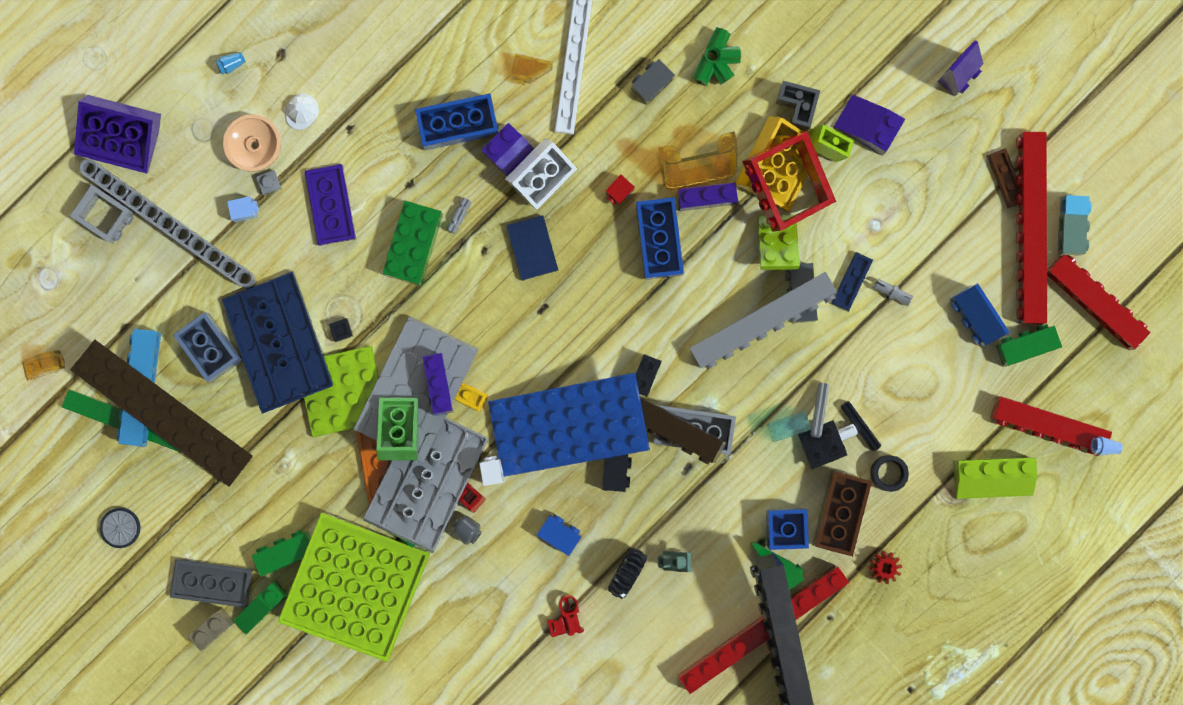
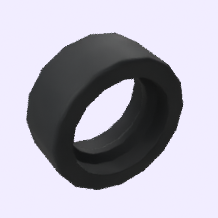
[870,455,909,492]

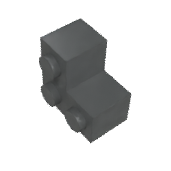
[776,81,820,131]

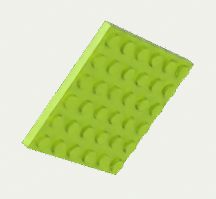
[278,512,430,662]

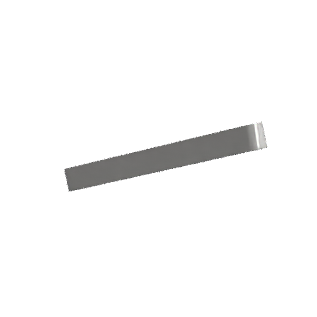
[80,159,256,288]

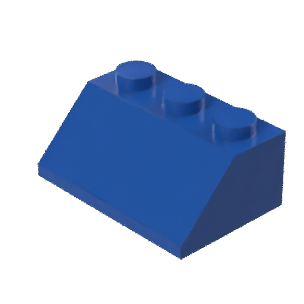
[950,283,1010,347]

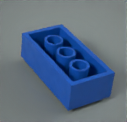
[415,93,499,150]
[636,197,684,280]

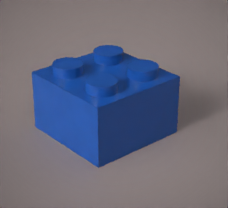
[766,508,809,550]

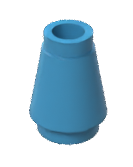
[216,52,246,75]

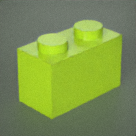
[809,124,854,162]

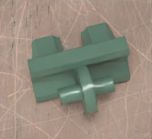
[658,551,692,572]

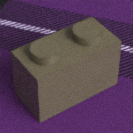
[188,608,235,651]

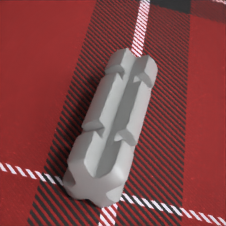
[447,198,471,234]

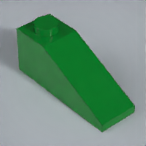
[750,541,805,590]
[233,581,289,635]

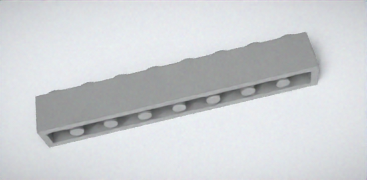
[690,272,838,370]

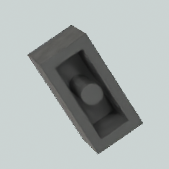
[631,59,675,105]

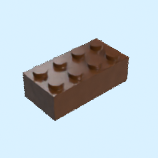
[812,471,872,557]

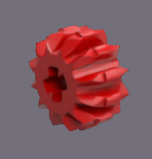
[869,551,902,584]

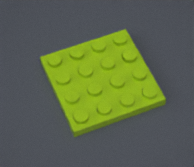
[304,346,379,437]

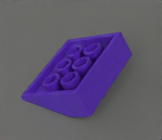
[74,95,161,174]

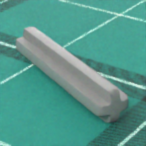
[811,383,829,438]

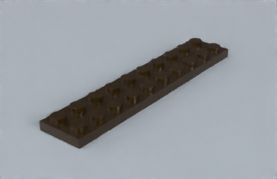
[70,339,253,487]

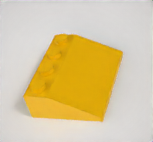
[736,116,818,212]

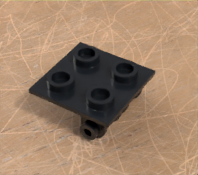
[798,420,848,470]

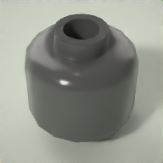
[452,516,482,545]

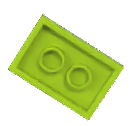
[758,215,800,270]

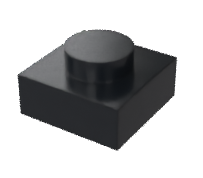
[329,318,354,343]

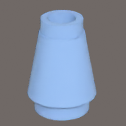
[1091,436,1123,456]

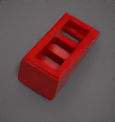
[459,483,486,513]

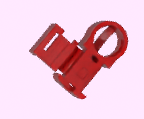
[547,594,584,637]

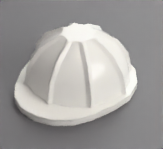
[286,94,319,130]

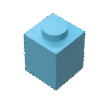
[1060,195,1092,216]

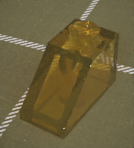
[510,54,553,85]
[22,350,65,381]

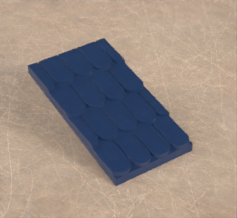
[222,271,334,414]

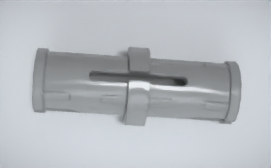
[873,278,913,307]

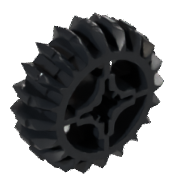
[608,547,647,599]

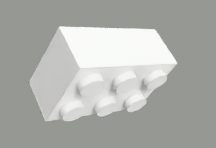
[505,138,577,209]

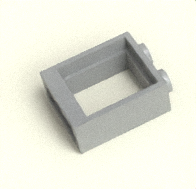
[70,185,135,244]

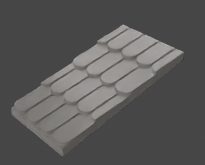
[354,316,479,463]
[363,418,488,554]

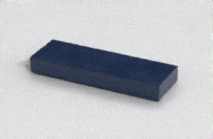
[831,252,873,312]

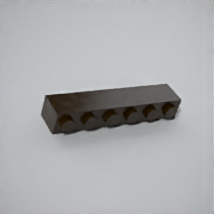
[640,396,726,465]

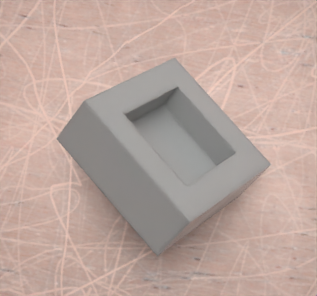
[256,170,282,195]

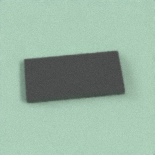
[170,559,253,608]

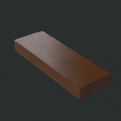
[987,148,1020,208]

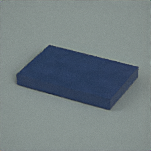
[506,215,559,281]

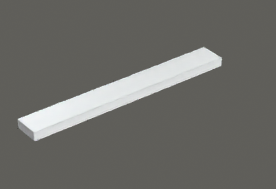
[555,0,592,135]

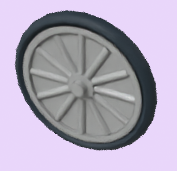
[100,508,141,548]

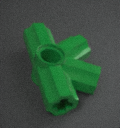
[692,27,741,86]

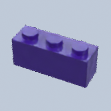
[677,182,738,211]
[423,353,454,416]

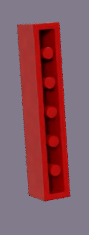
[1047,254,1151,350]
[990,396,1112,456]

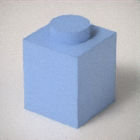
[227,196,259,222]

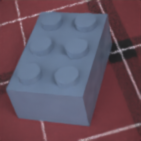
[173,312,243,383]

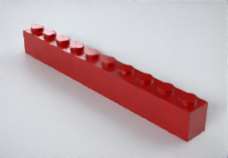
[1016,132,1047,324]
[678,565,849,694]

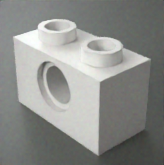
[480,456,505,486]

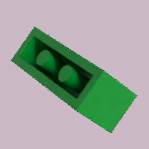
[996,324,1062,367]
[252,530,311,577]

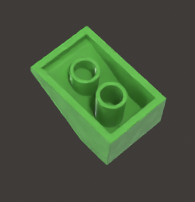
[377,398,418,461]

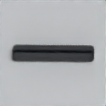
[841,401,881,451]

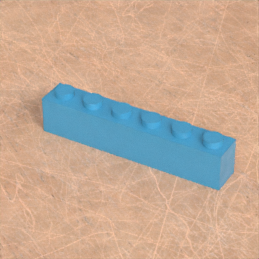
[117,329,161,447]

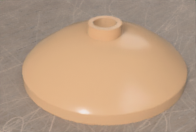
[223,114,281,172]

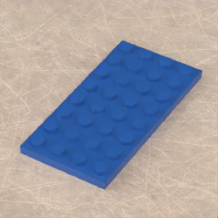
[488,373,650,477]

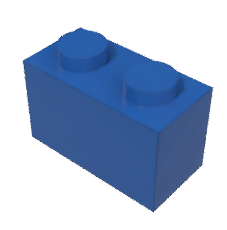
[537,514,582,556]

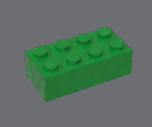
[382,200,443,287]

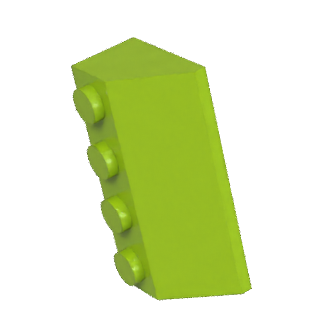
[954,457,1037,499]

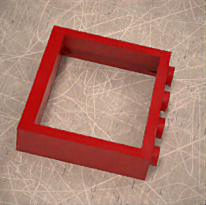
[742,131,837,232]

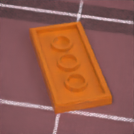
[356,431,392,504]

